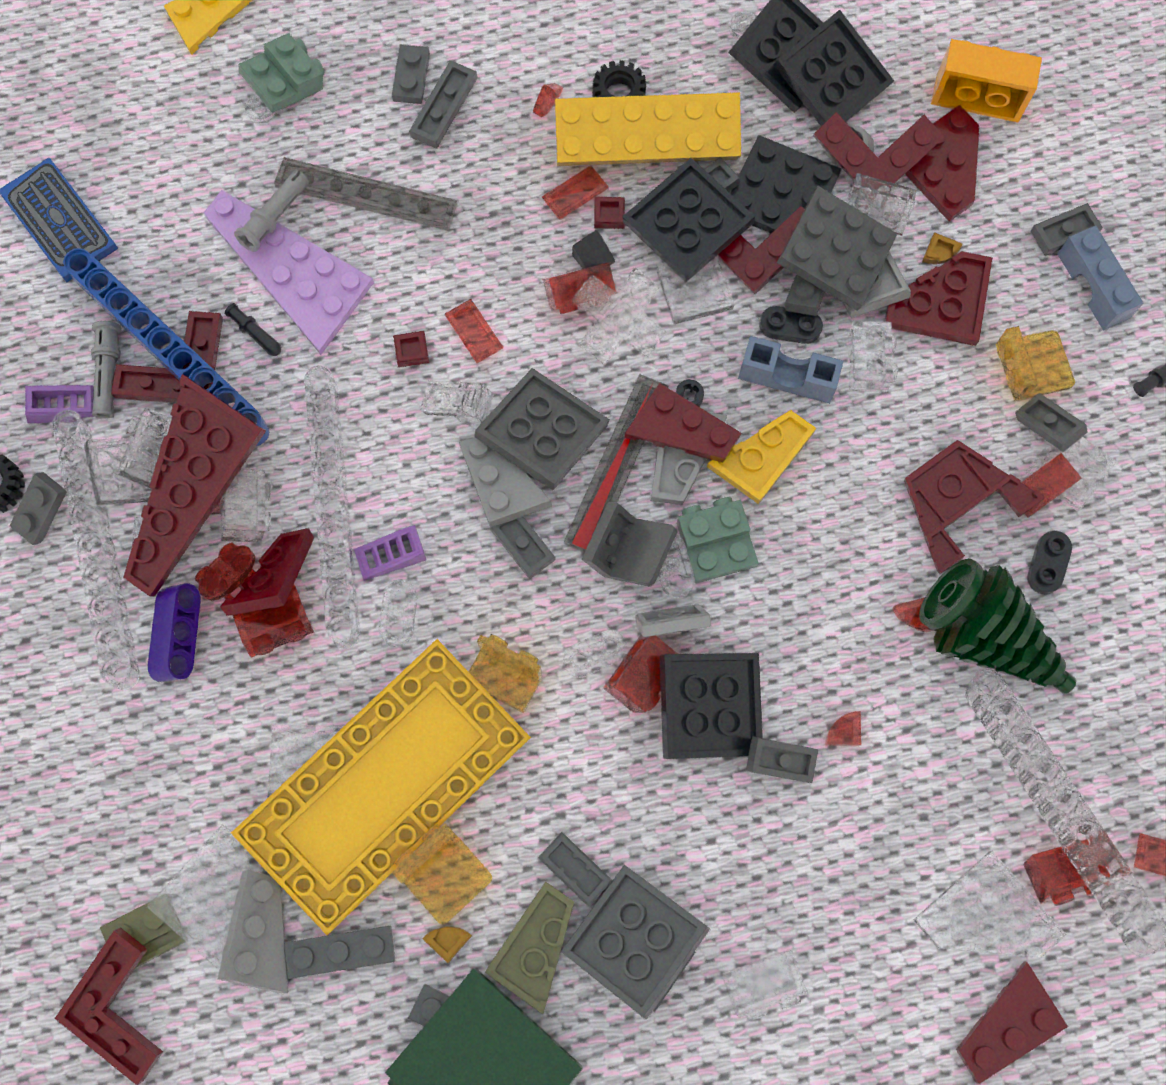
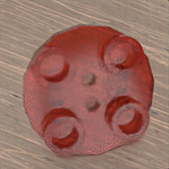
[195,542,255,601]

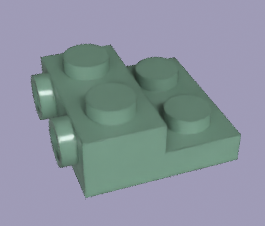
[238,33,325,113]
[676,497,759,584]

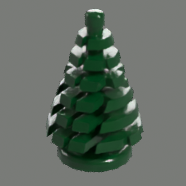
[919,558,1077,694]

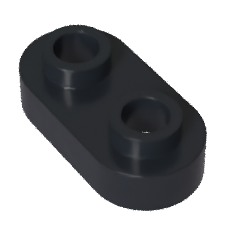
[759,306,823,344]
[1027,531,1072,595]

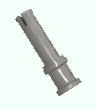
[234,170,309,252]
[91,321,122,419]

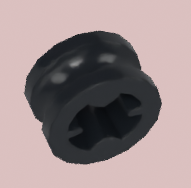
[676,379,704,407]

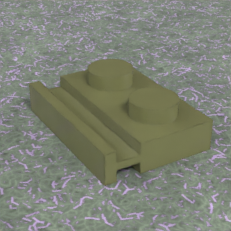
[100,894,188,968]

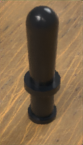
[224,303,282,356]
[1133,364,1166,397]

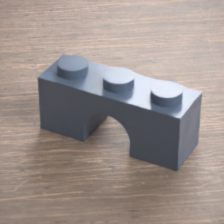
[1057,226,1144,330]
[738,336,844,404]

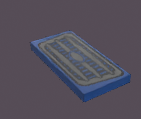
[0,157,118,283]

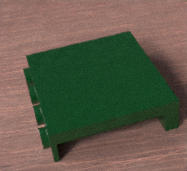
[385,968,583,1085]

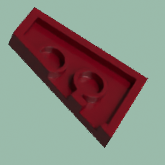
[624,383,741,463]
[220,528,315,616]
[956,962,1068,1084]

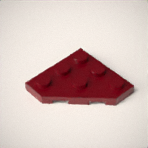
[905,104,980,222]
[883,251,993,346]

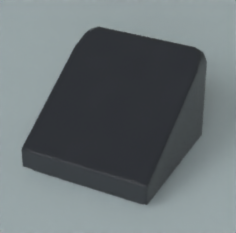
[572,230,615,279]

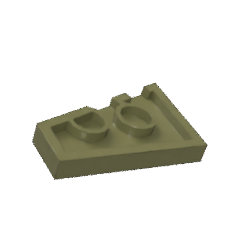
[485,881,574,1014]

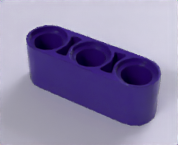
[147,583,201,682]

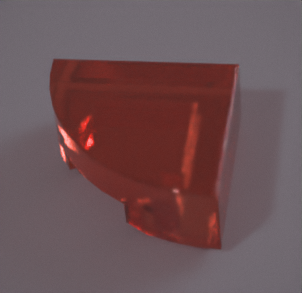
[533,83,564,117]
[893,597,934,632]
[825,711,861,747]

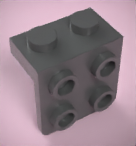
[582,501,677,587]

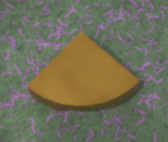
[922,232,963,264]
[422,926,473,963]

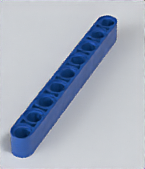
[63,248,270,446]

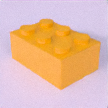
[931,39,1042,123]

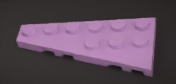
[204,190,374,355]

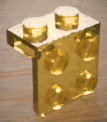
[996,326,1075,401]
[469,634,543,714]
[392,823,492,924]

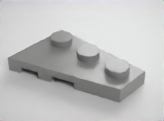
[651,413,727,505]
[459,437,552,528]
[217,870,288,994]

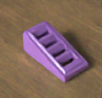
[25,385,94,424]
[354,525,426,581]

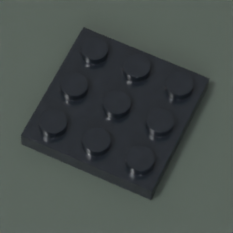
[728,0,823,113]
[773,10,894,126]
[730,135,842,234]
[622,158,755,282]
[659,653,763,759]

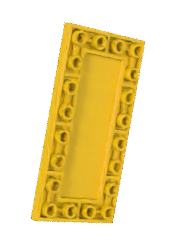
[231,639,531,935]

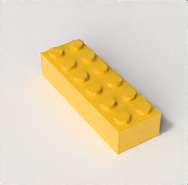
[555,92,741,166]

